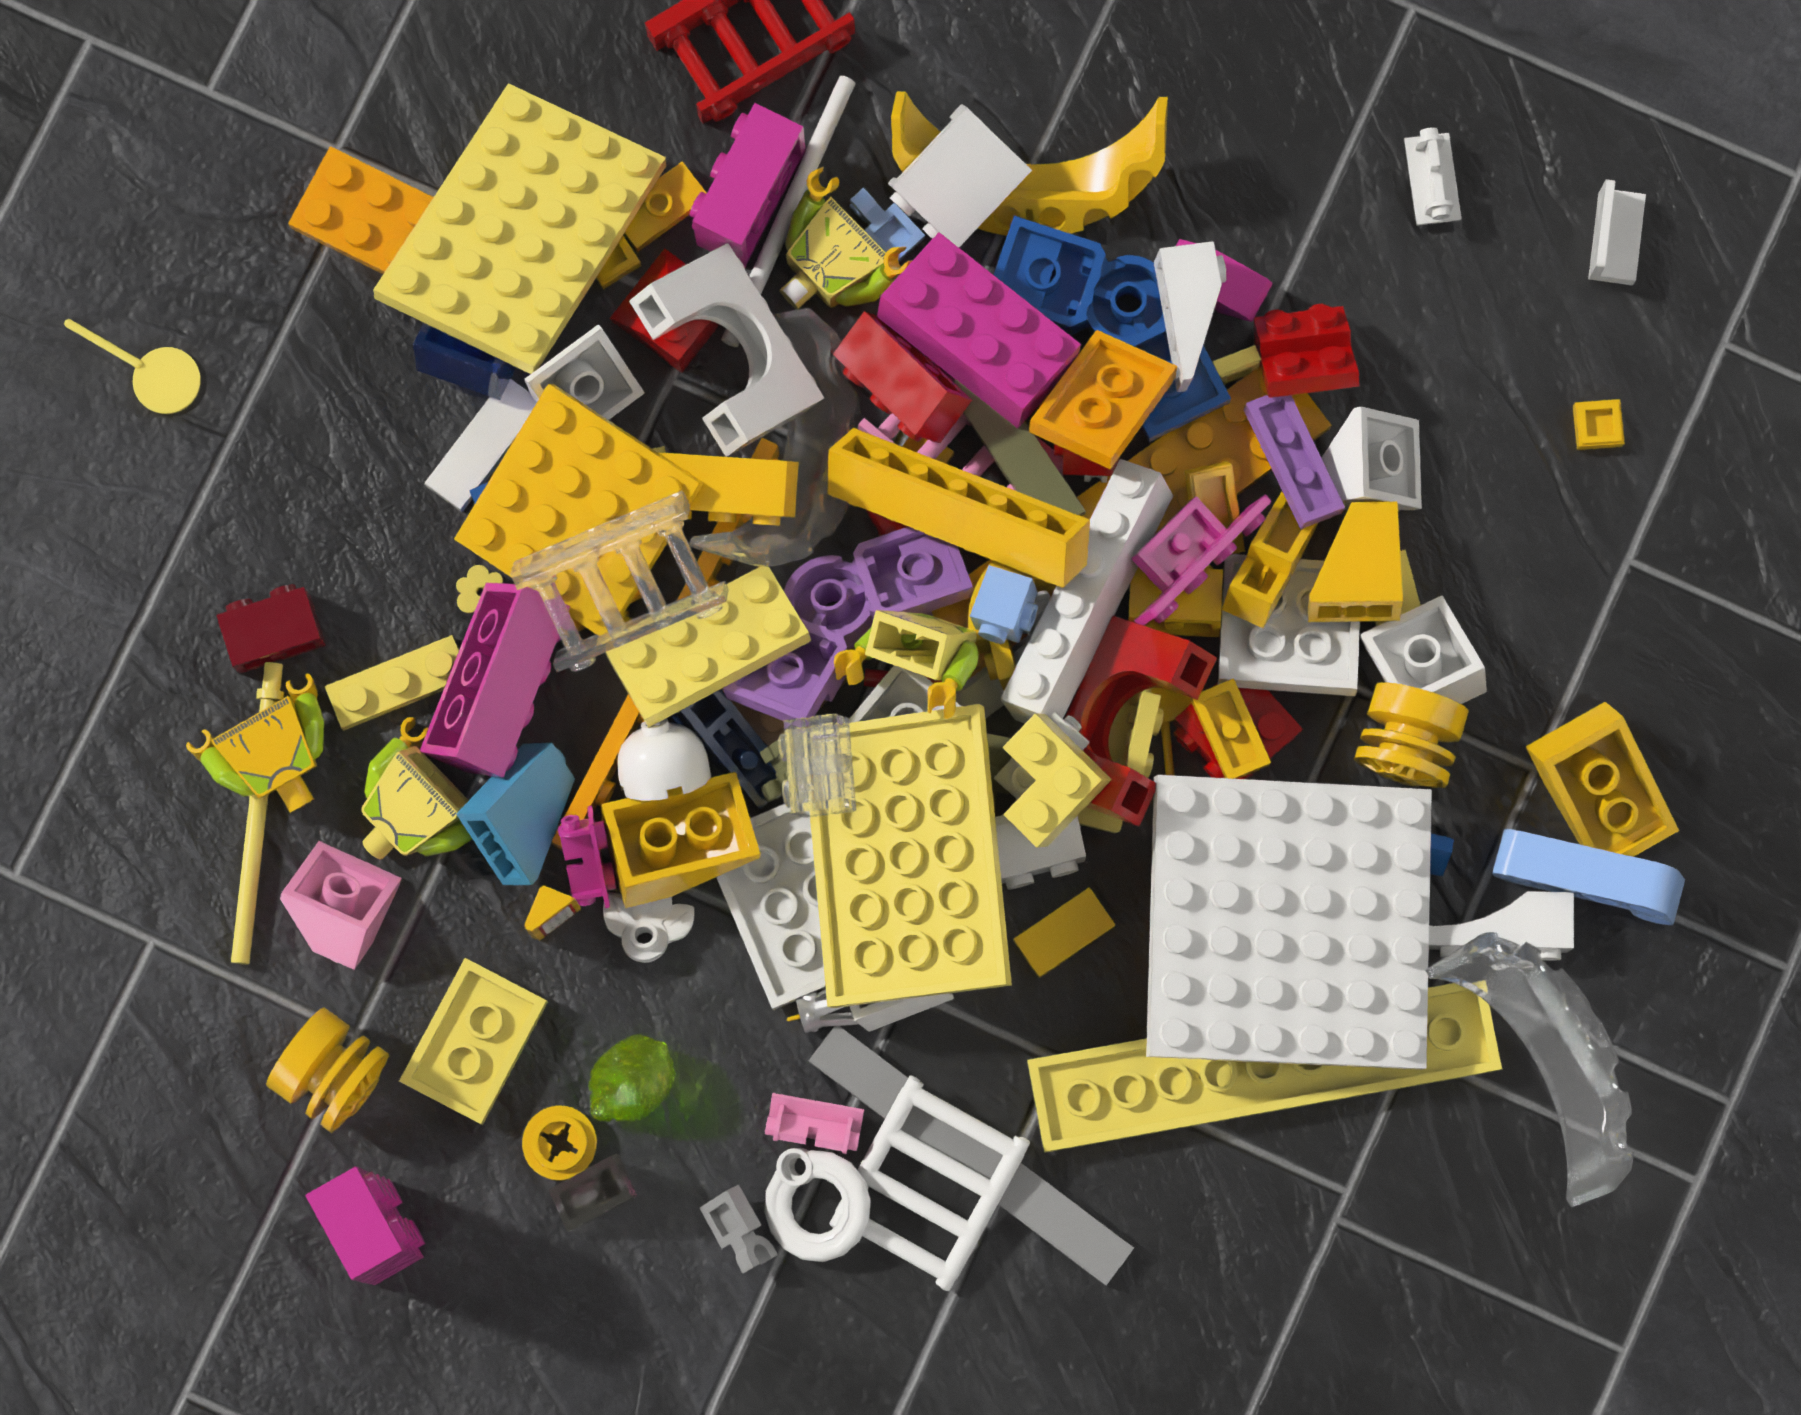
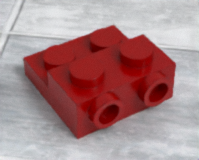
[1253,304,1359,398]
[1173,682,1303,780]

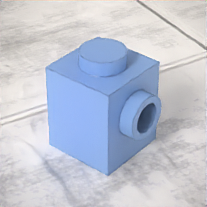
[970,565,1038,644]

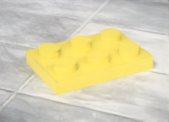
[399,958,548,1125]

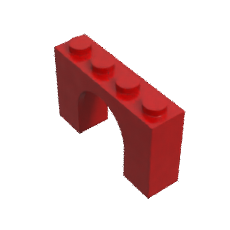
[1065,616,1217,826]

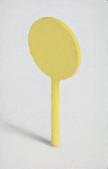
[64,319,201,414]

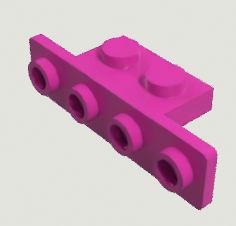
[1131,494,1272,625]

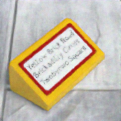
[524,885,581,941]

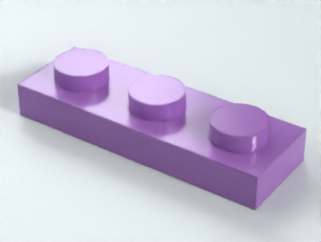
[1243,395,1345,529]

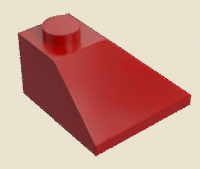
[610,249,720,373]

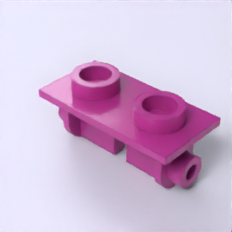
[558,806,617,908]

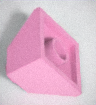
[280,841,402,970]

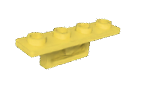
[1078,688,1163,833]

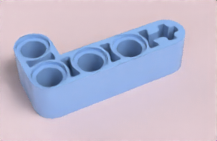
[1492,829,1685,925]

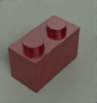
[216,584,326,674]

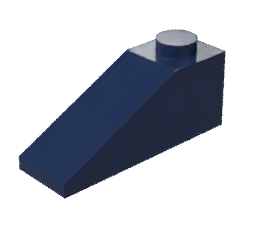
[671,689,777,810]

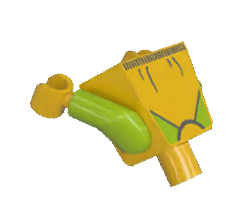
[186,674,324,813]

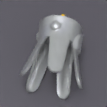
[787,989,858,1033]

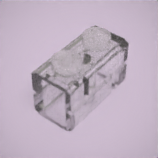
[778,714,856,818]

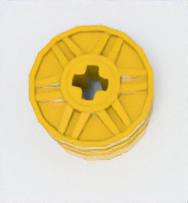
[1354,682,1469,788]
[266,1007,389,1133]

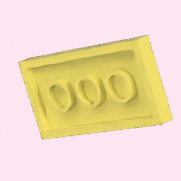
[604,563,811,728]

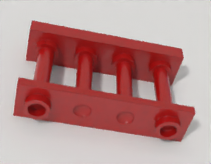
[645,0,855,124]

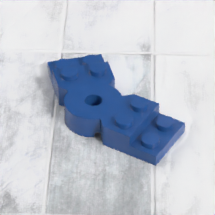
[994,216,1231,442]

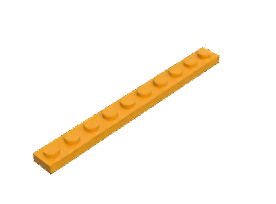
[552,438,779,851]

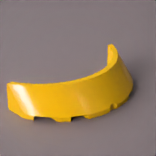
[891,91,1168,236]

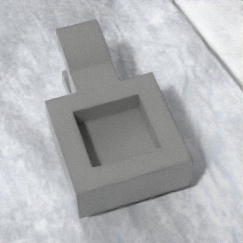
[699,1185,778,1274]

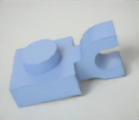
[849,188,925,262]

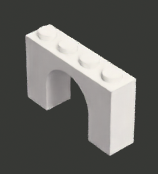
[629,243,824,457]

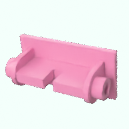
[765,1093,864,1154]

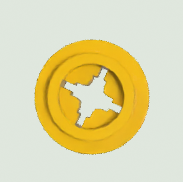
[522,1106,597,1181]

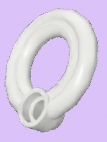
[764,1148,871,1262]

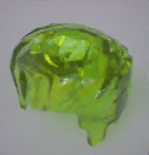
[588,1034,676,1122]

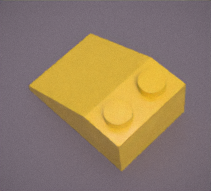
[1526,702,1679,857]
[602,772,761,908]

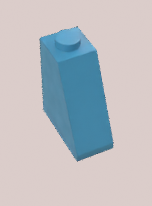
[456,743,575,885]

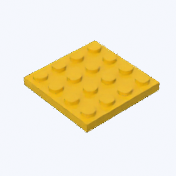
[454,384,704,639]

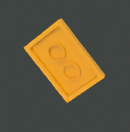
[288,146,434,274]
[1029,330,1177,469]

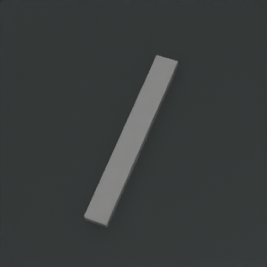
[808,1026,1134,1286]

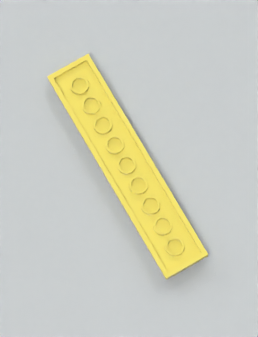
[1027,978,1502,1153]

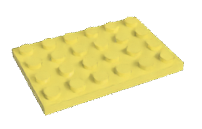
[373,83,666,374]
[802,704,1012,1008]

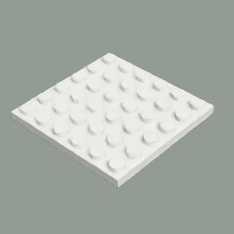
[1146,775,1432,1070]

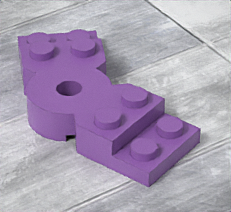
[723,527,974,730]

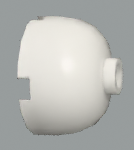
[618,718,711,801]

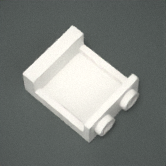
[888,104,1032,247]

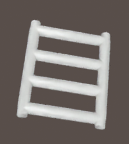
[829,1076,1030,1291]

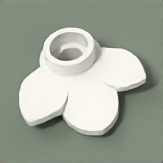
[603,892,694,963]

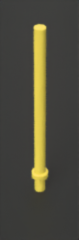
[231,662,285,964]

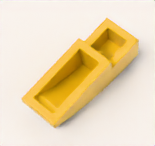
[1222,492,1318,629]

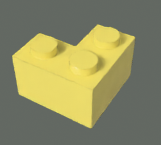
[1002,714,1112,848]

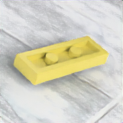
[325,635,459,731]

